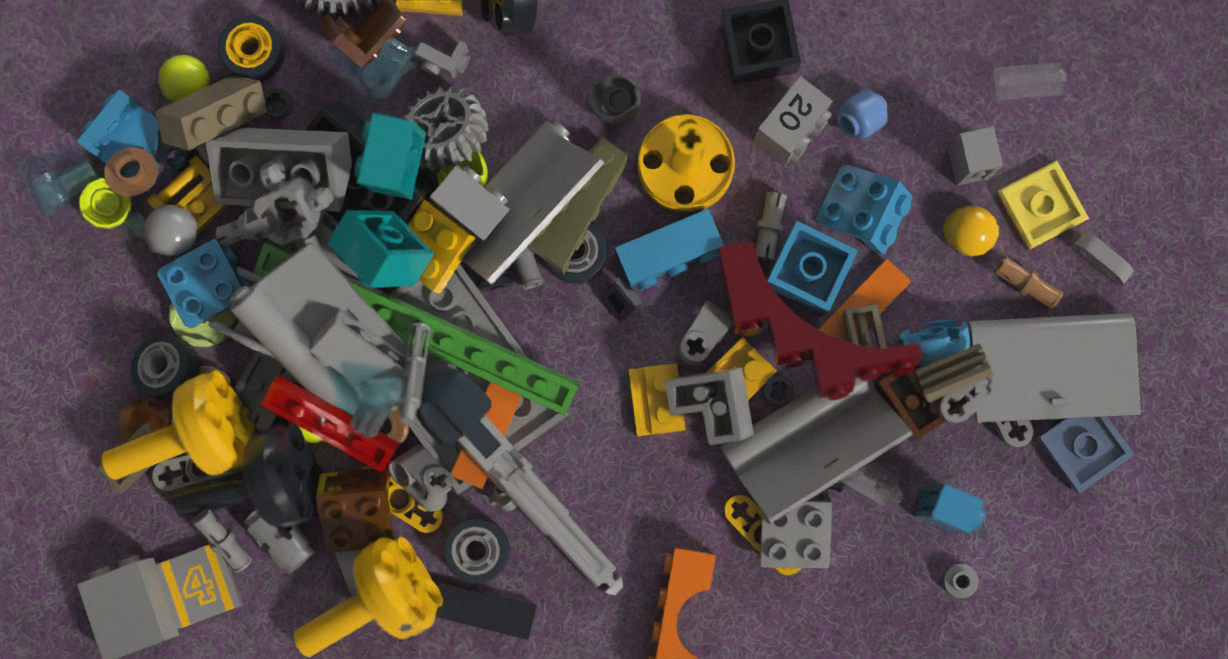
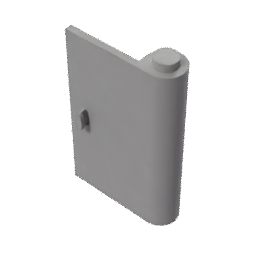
[455,120,604,284]
[229,241,413,419]
[967,313,1141,423]
[719,378,913,523]

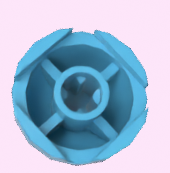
[900,320,970,370]

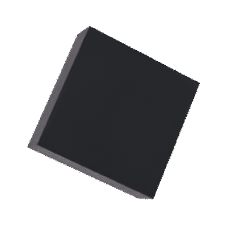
[600,276,643,322]

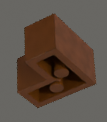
[874,371,967,441]

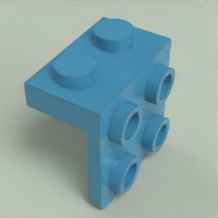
[77,89,161,178]
[816,165,913,256]
[158,238,254,328]

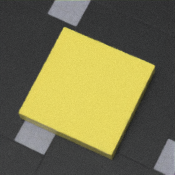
[997,160,1089,250]

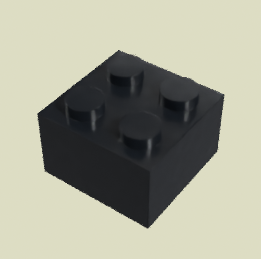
[720,0,801,85]

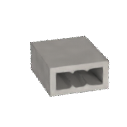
[77,555,179,659]

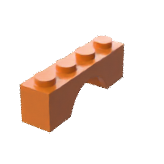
[648,547,716,659]

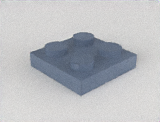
[1036,416,1135,494]

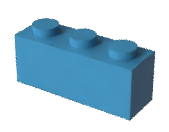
[615,209,724,291]
[913,484,986,534]

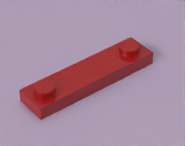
[262,375,399,473]

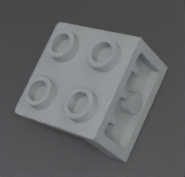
[760,491,832,568]

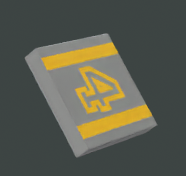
[156,545,243,629]

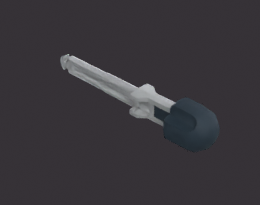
[415,368,623,595]

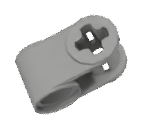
[679,300,732,365]
[389,444,453,511]

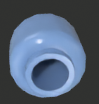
[837,90,888,139]

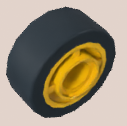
[218,15,285,82]

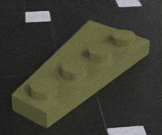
[527,137,629,275]

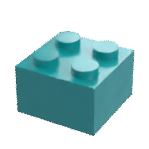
[355,113,426,200]
[328,210,435,288]

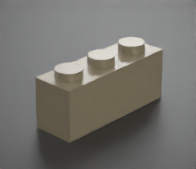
[155,75,267,151]

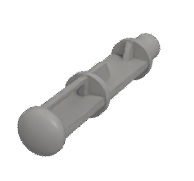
[399,322,431,424]

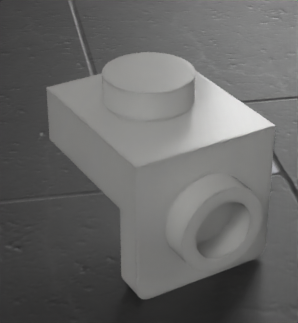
[415,40,470,79]

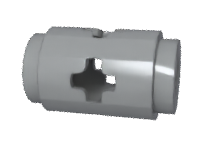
[244,510,315,574]

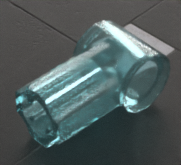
[29,156,102,216]
[350,375,405,438]

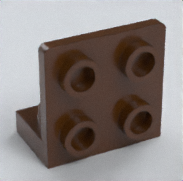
[318,0,407,68]
[316,467,395,553]

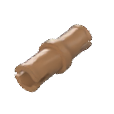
[994,256,1063,310]

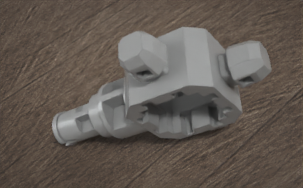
[216,164,333,250]

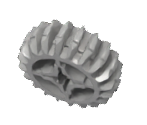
[400,86,489,173]

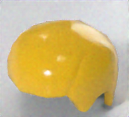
[943,206,999,257]

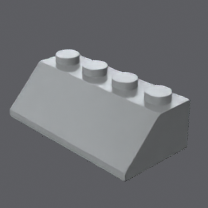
[206,127,352,211]

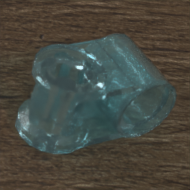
[362,37,417,99]

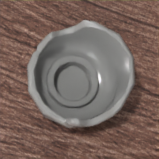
[143,205,198,257]

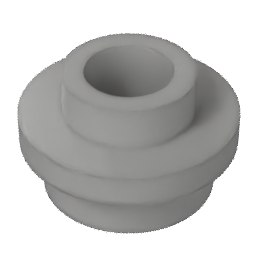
[944,564,979,598]

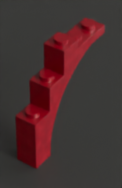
[719,241,922,400]

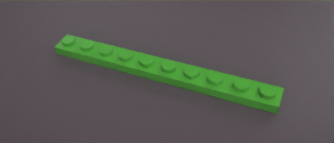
[253,240,580,416]

